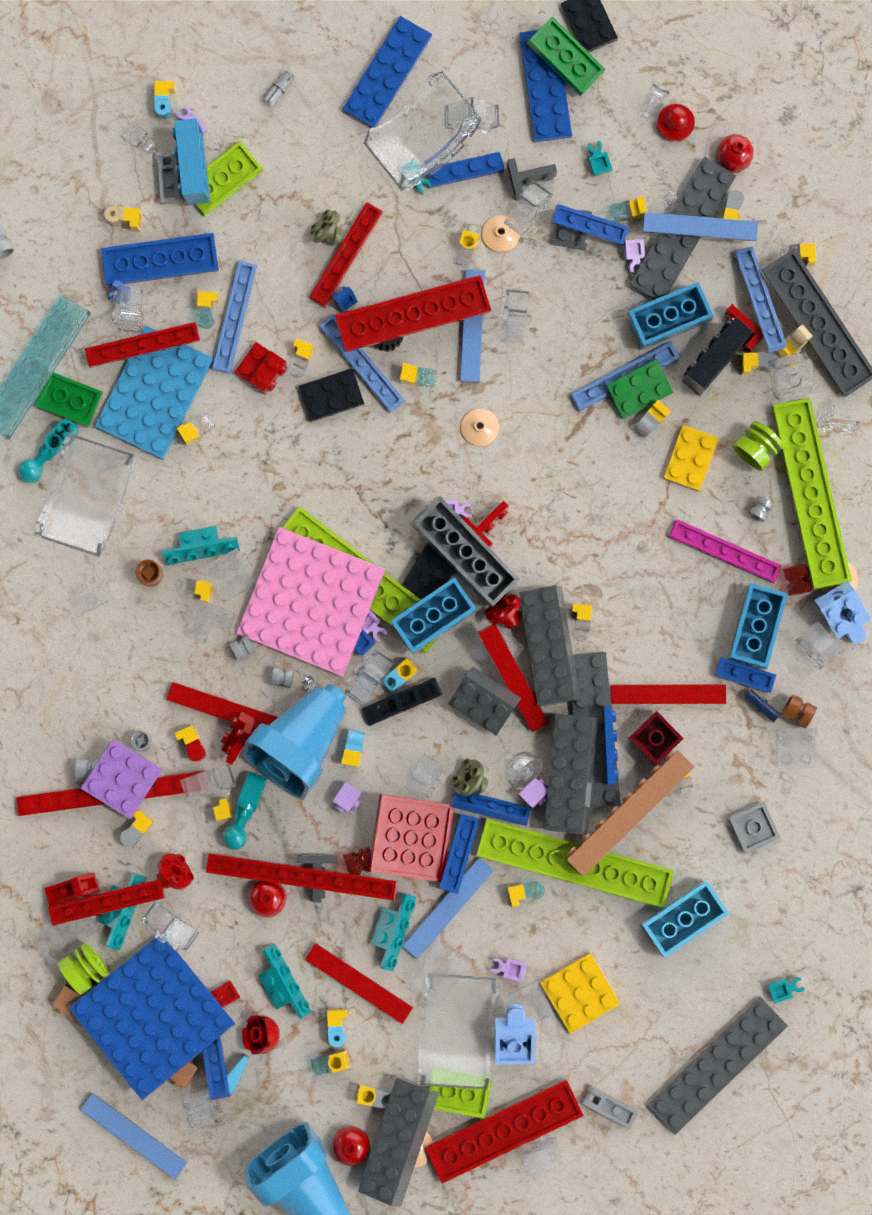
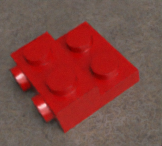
[234,342,288,395]
[220,712,255,765]

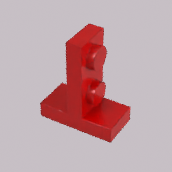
[725,304,763,353]
[463,500,509,548]
[44,873,100,906]

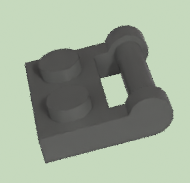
[552,210,592,250]

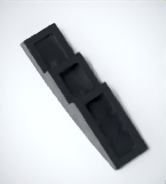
[362,677,443,726]

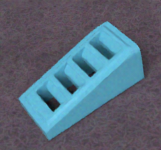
[227,1054,249,1095]

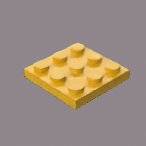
[540,953,620,1034]

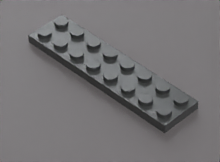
[629,156,736,300]
[761,249,872,397]
[572,652,621,808]
[648,997,788,1135]

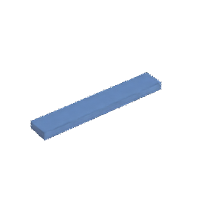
[643,212,758,241]
[734,246,787,353]
[212,261,257,374]
[461,269,485,383]
[319,314,405,413]
[570,341,679,412]
[403,858,494,959]
[81,1093,187,1179]

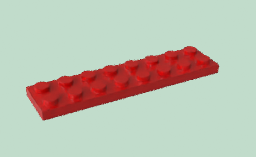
[335,275,492,353]
[425,1079,584,1184]

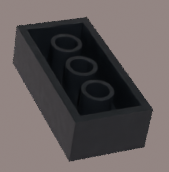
[683,317,754,396]

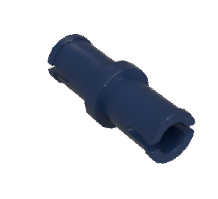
[743,689,781,723]

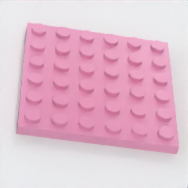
[237,527,386,676]

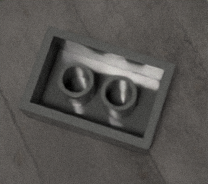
[448,667,521,736]

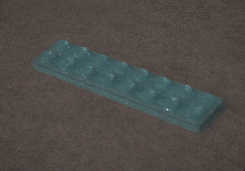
[0,295,91,440]

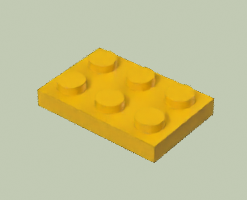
[663,425,719,492]

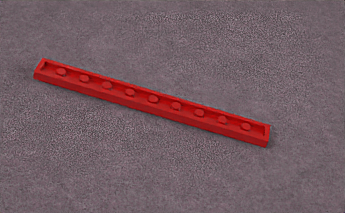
[16,770,211,816]
[206,853,398,901]

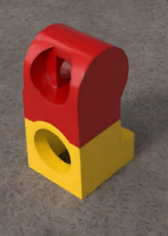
[174,725,206,762]

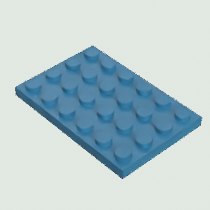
[95,326,214,460]

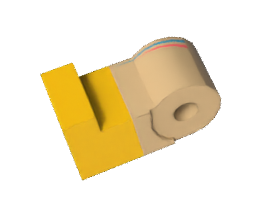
[104,206,142,232]
[777,325,813,361]

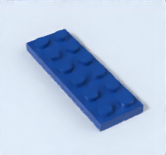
[342,16,432,130]
[520,30,572,142]
[101,233,219,287]

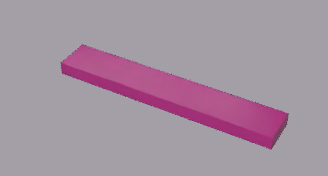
[669,519,782,584]

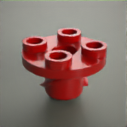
[657,104,695,142]
[484,594,521,629]
[156,854,194,890]

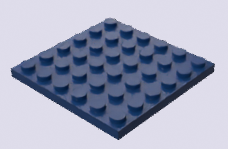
[69,933,235,1101]

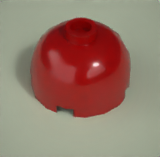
[715,134,754,173]
[248,881,287,918]
[242,1015,280,1055]
[331,1125,371,1166]

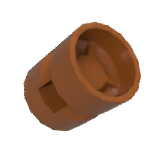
[135,559,164,587]
[781,694,817,729]

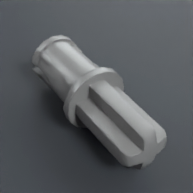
[264,71,295,106]

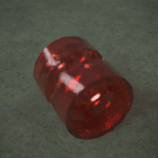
[783,564,813,596]
[343,846,371,875]

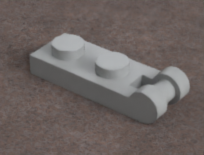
[157,151,180,204]
[581,1085,639,1129]

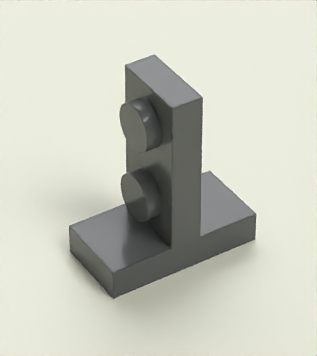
[507,158,557,201]
[298,856,337,903]

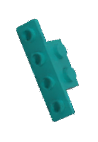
[162,526,240,566]
[98,873,147,950]
[371,893,416,971]
[258,944,312,1019]

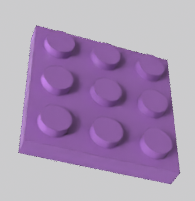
[81,738,162,819]

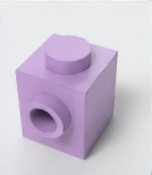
[519,778,548,809]
[333,782,362,813]

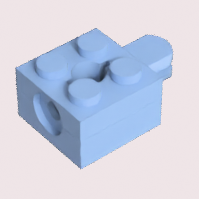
[814,581,871,644]
[494,1004,536,1064]

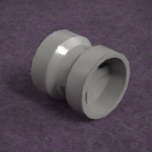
[748,496,774,522]
[230,635,256,661]
[271,666,294,688]
[131,731,152,751]

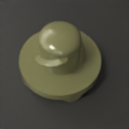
[309,209,344,245]
[451,758,488,796]

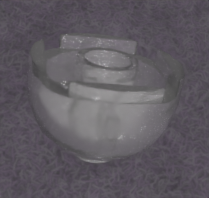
[505,751,543,790]

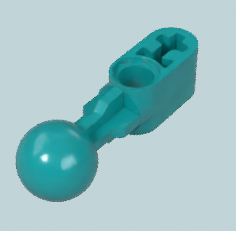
[18,419,79,483]
[222,771,268,850]

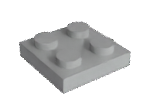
[728,802,781,853]

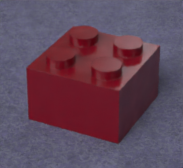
[628,711,684,766]

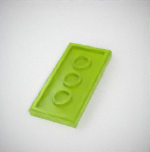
[195,141,264,217]

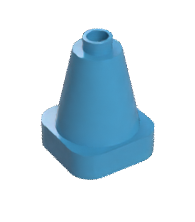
[242,684,346,800]
[245,1122,351,1215]

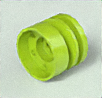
[732,421,784,471]
[58,942,109,995]

